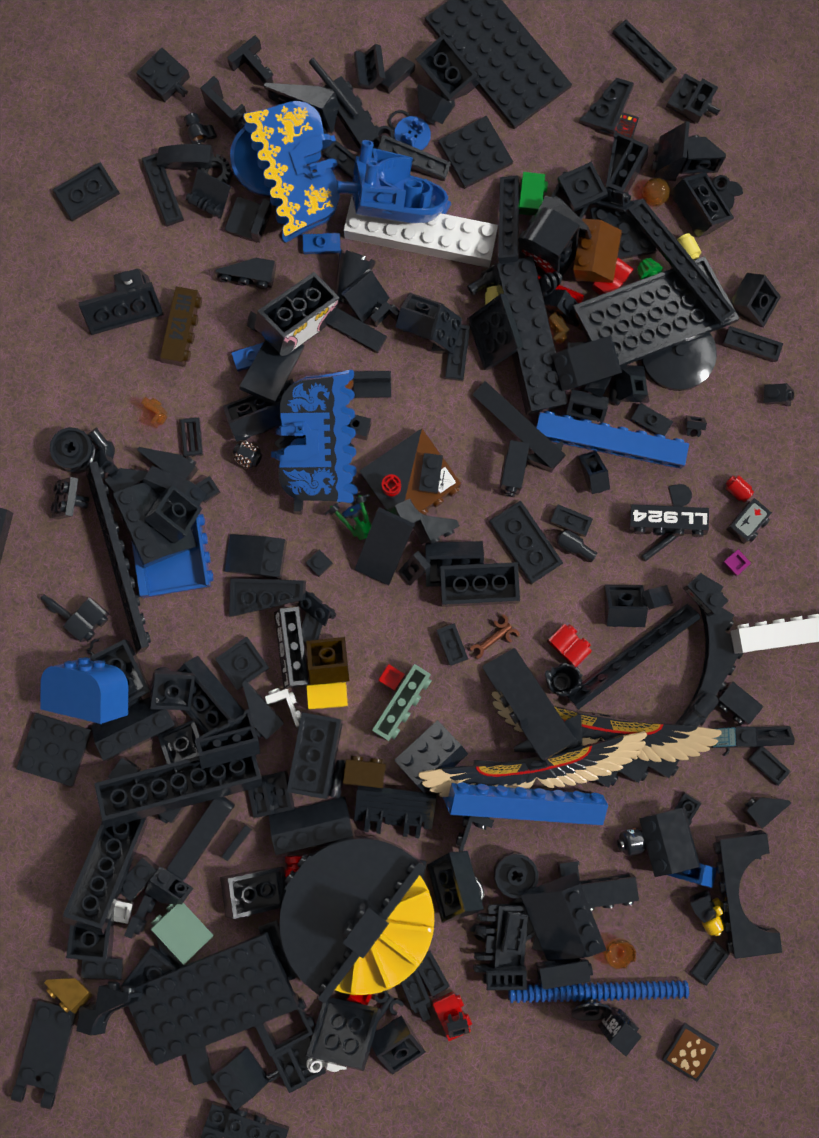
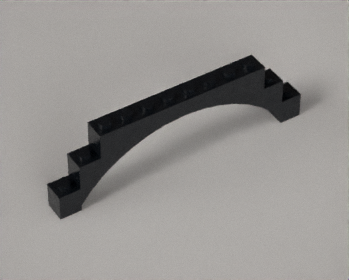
[595,575,744,788]

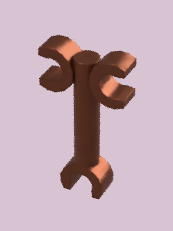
[470,614,520,659]

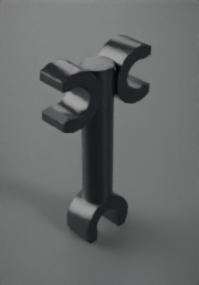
[374,990,404,1022]

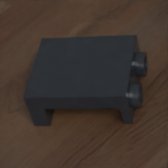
[200,76,246,135]

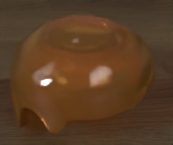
[641,178,670,207]
[604,938,636,969]

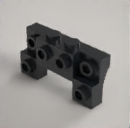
[201,1101,289,1138]

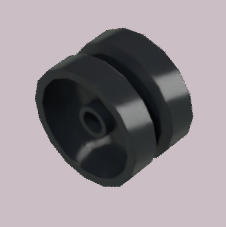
[49,427,97,474]
[493,852,539,899]

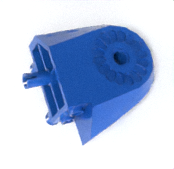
[337,140,448,223]

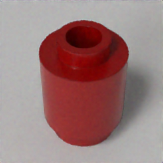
[725,475,754,503]

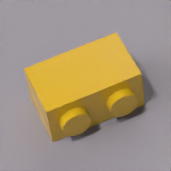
[307,682,348,710]

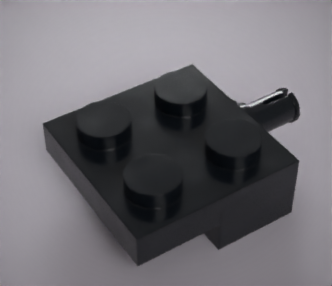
[136,47,190,102]
[666,73,721,124]
[267,1036,326,1093]

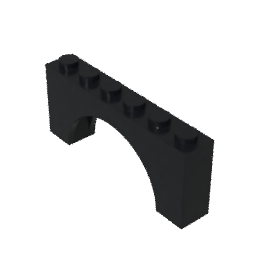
[713,830,782,959]

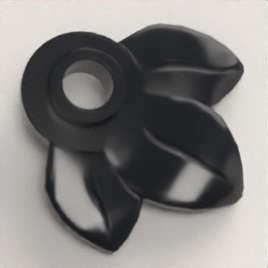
[712,175,743,210]

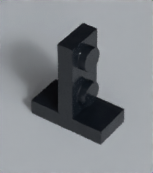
[227,35,274,84]

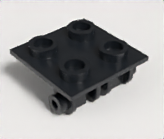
[186,169,231,219]

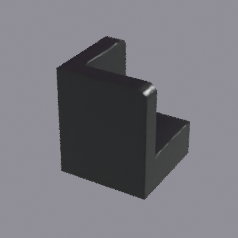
[557,859,580,880]

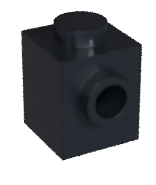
[347,415,372,441]

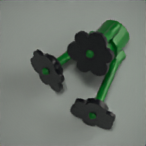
[324,494,371,540]

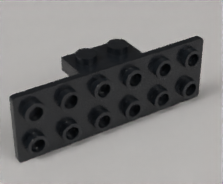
[483,648,576,761]

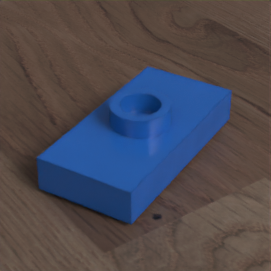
[303,233,341,254]
[232,342,264,371]

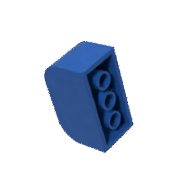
[40,657,128,724]

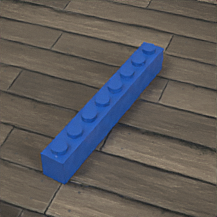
[536,411,689,469]
[447,782,608,825]

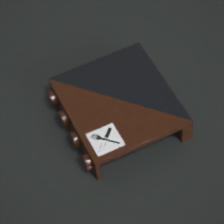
[359,428,461,515]

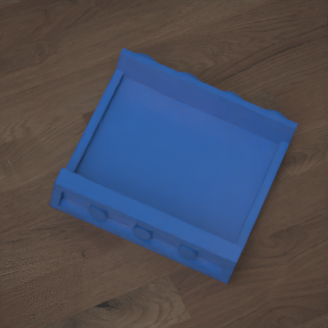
[132,514,214,598]

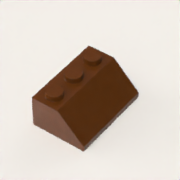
[574,219,622,283]

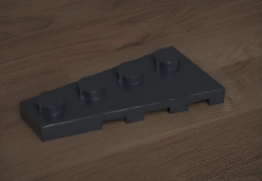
[229,578,306,617]

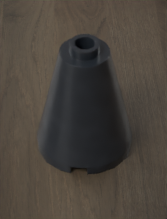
[335,249,376,304]

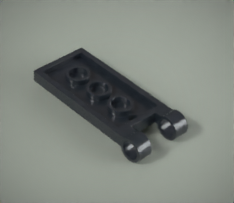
[11,999,77,1110]

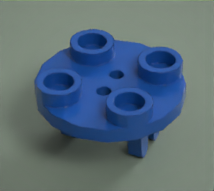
[394,116,431,150]

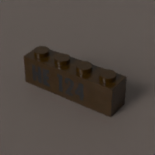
[160,286,202,367]

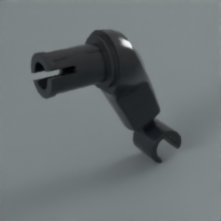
[88,428,119,478]

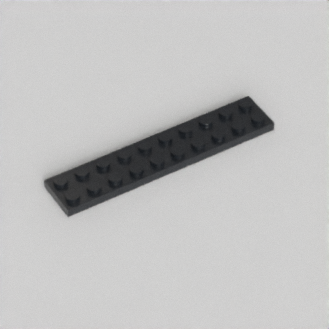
[86,461,151,654]

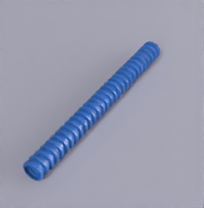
[508,980,689,1003]

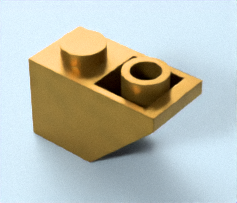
[44,978,93,1013]

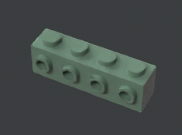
[372,664,432,741]

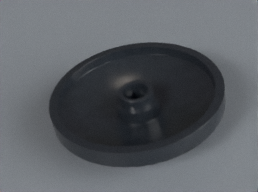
[641,333,717,391]

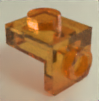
[548,313,569,345]
[141,397,167,428]

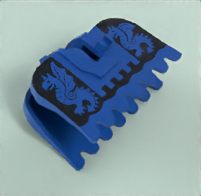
[271,369,358,503]

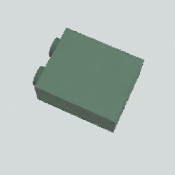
[150,903,214,965]

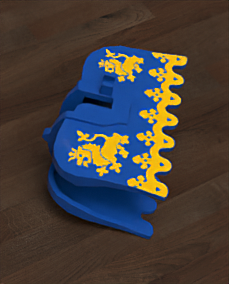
[243,101,340,243]

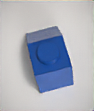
[668,863,717,888]

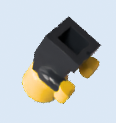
[690,889,725,936]

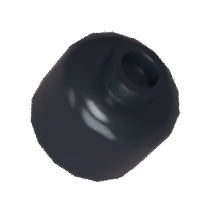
[617,828,647,856]

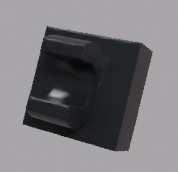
[685,415,707,437]
[447,1012,469,1038]

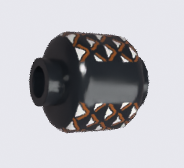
[233,441,262,469]

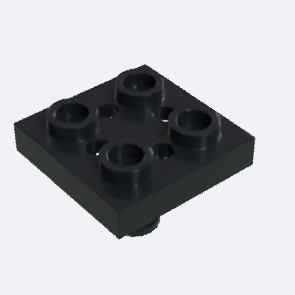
[51,477,89,519]

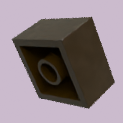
[306,637,350,685]
[343,756,386,788]

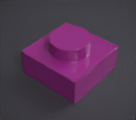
[723,549,751,577]

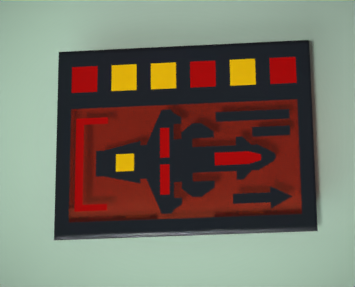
[600,112,639,139]

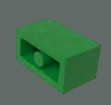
[519,172,548,216]

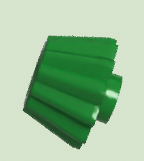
[637,258,663,280]

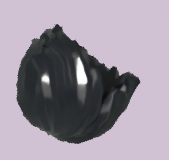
[545,662,583,697]

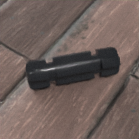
[329,759,346,798]

